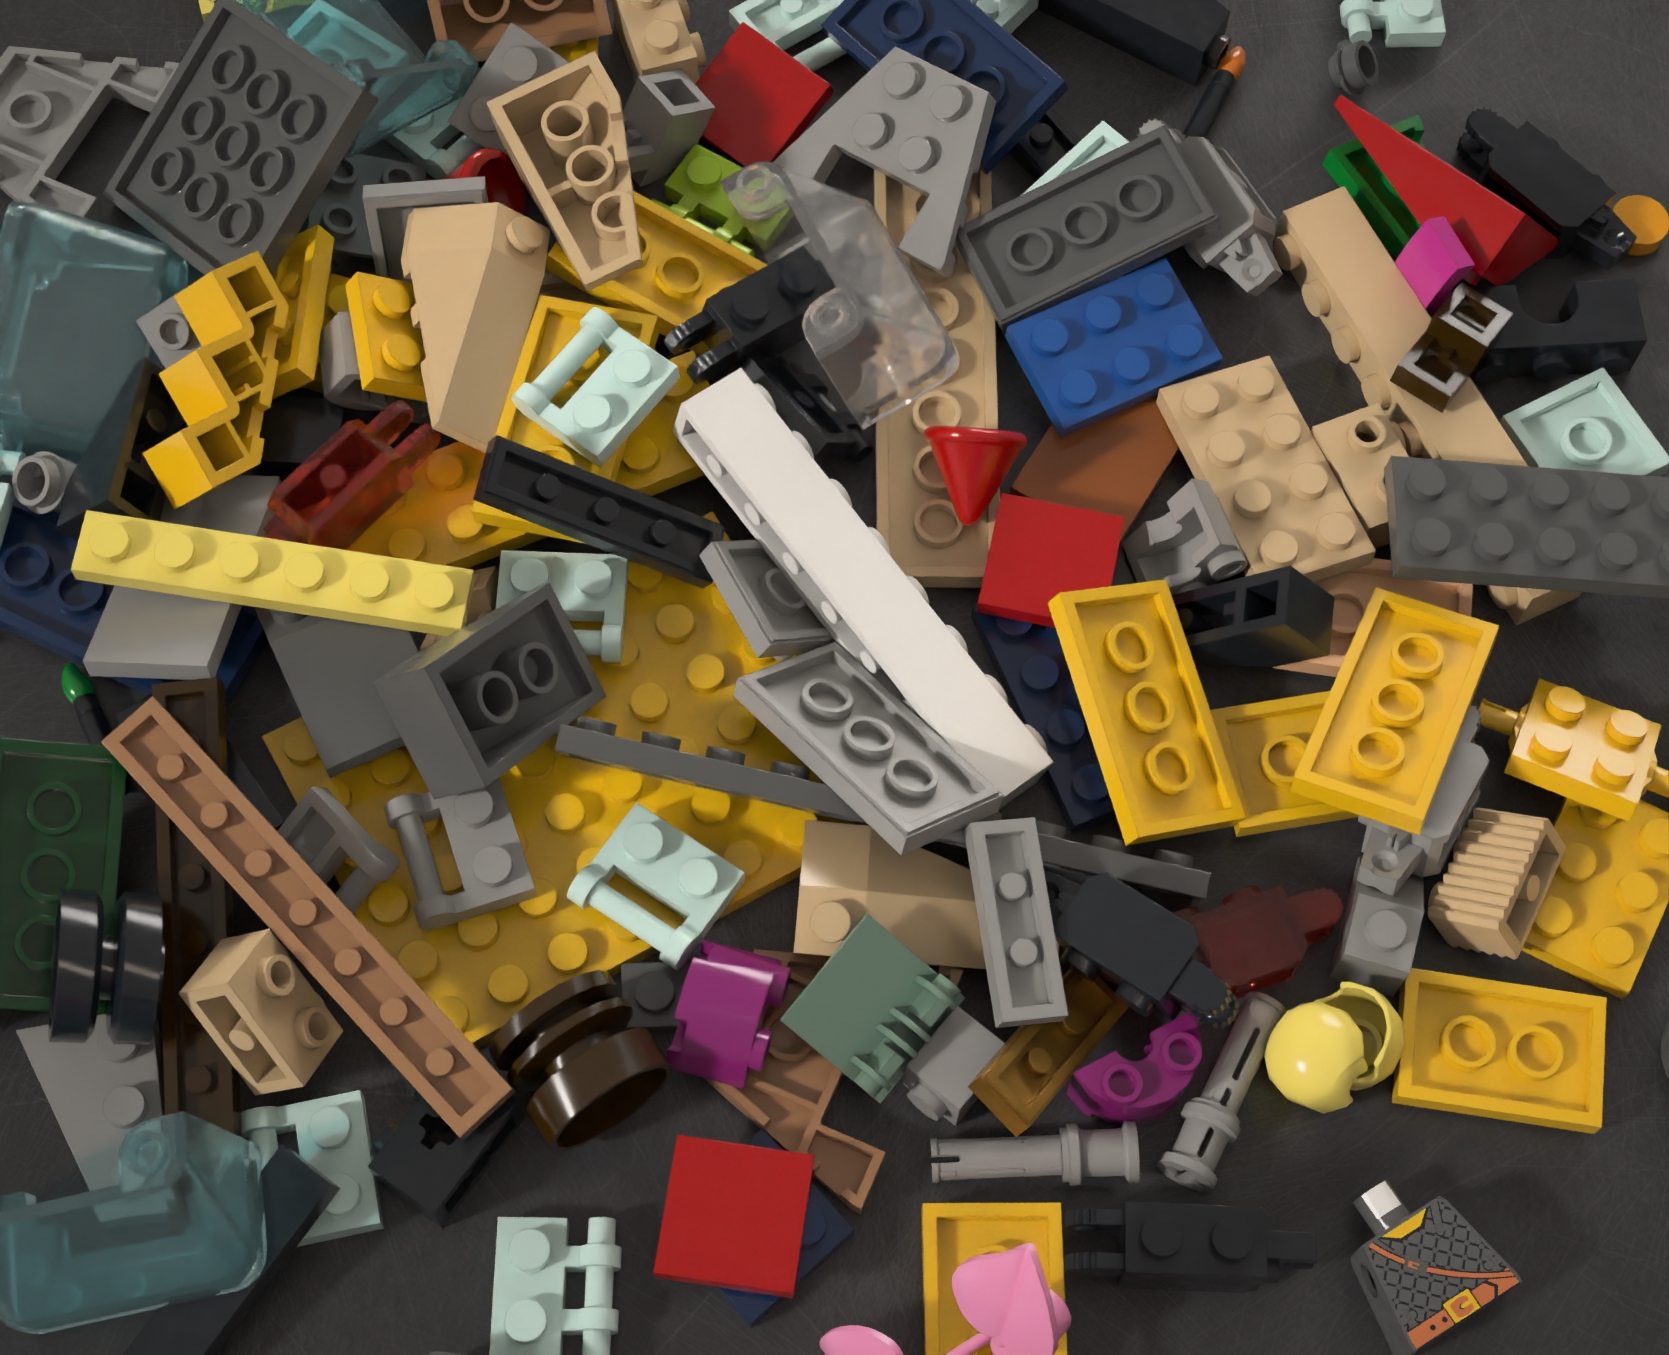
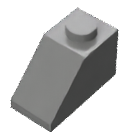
[1329,855,1424,997]

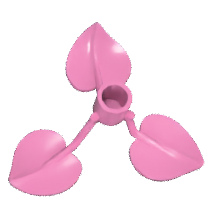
[819,1243,1071,1355]

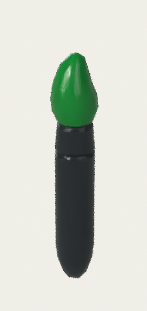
[61,663,131,796]

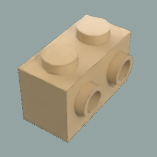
[612,0,706,84]
[1311,402,1409,549]
[179,929,343,1096]

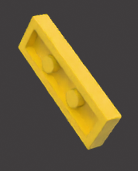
[272,224,335,400]

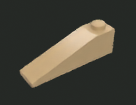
[486,51,643,291]
[401,202,550,453]

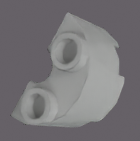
[1122,479,1247,595]

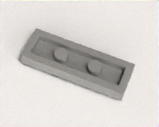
[964,817,1069,1028]

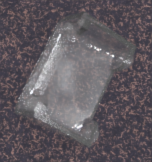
[720,161,958,430]

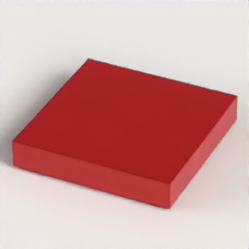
[695,22,834,179]
[977,493,1124,628]
[653,1135,814,1298]

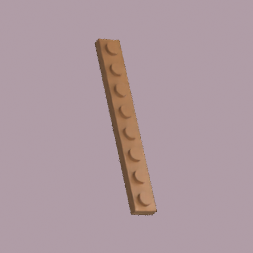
[101,696,516,1140]

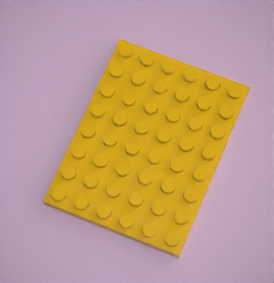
[262,511,862,1049]

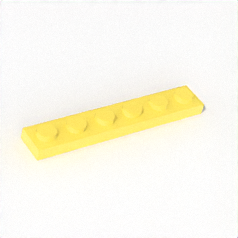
[71,510,475,636]

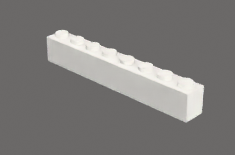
[672,368,1053,808]

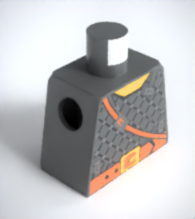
[1350,1180,1523,1355]

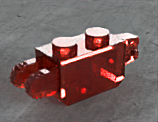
[264,400,442,550]
[1174,885,1344,1000]

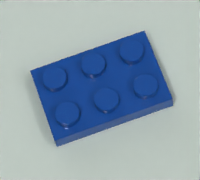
[1005,258,1223,438]

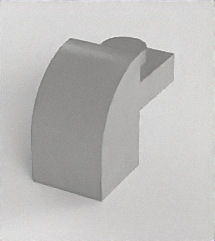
[623,69,715,187]

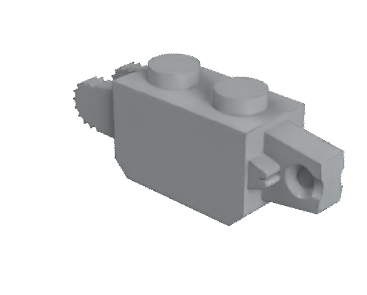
[1137,118,1283,297]
[1357,705,1489,896]

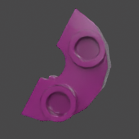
[666,939,792,1089]
[1066,1014,1202,1127]

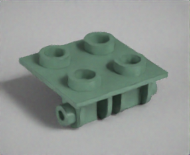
[780,913,965,1103]

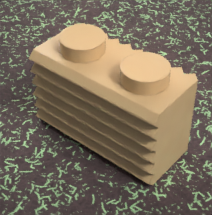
[1428,807,1567,960]

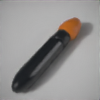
[1183,46,1246,138]

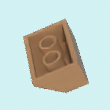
[427,0,612,69]

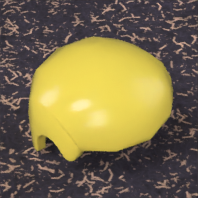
[1314,981,1405,1091]
[1264,1001,1368,1114]

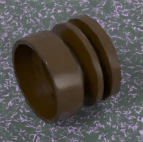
[488,970,672,1152]

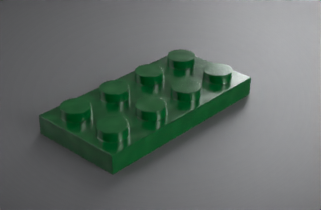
[0,737,127,1014]

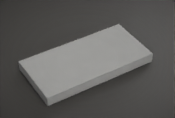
[83,475,285,680]
[733,642,1004,856]

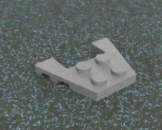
[0,46,180,251]
[762,46,996,278]

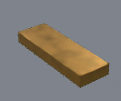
[967,969,1128,1137]

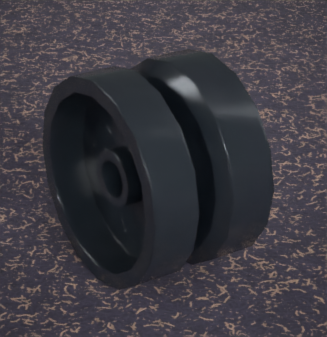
[48,889,165,1045]

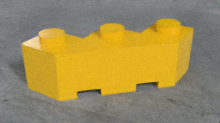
[142,251,289,510]

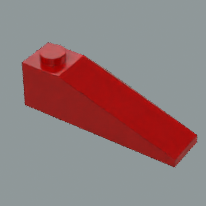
[1333,94,1560,286]

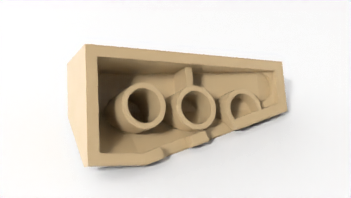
[794,820,1060,969]

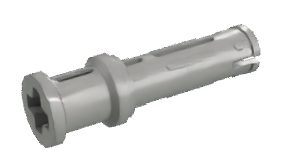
[1157,991,1286,1193]
[930,1120,1140,1186]

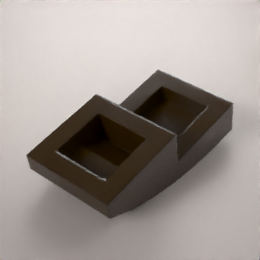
[1390,282,1513,413]

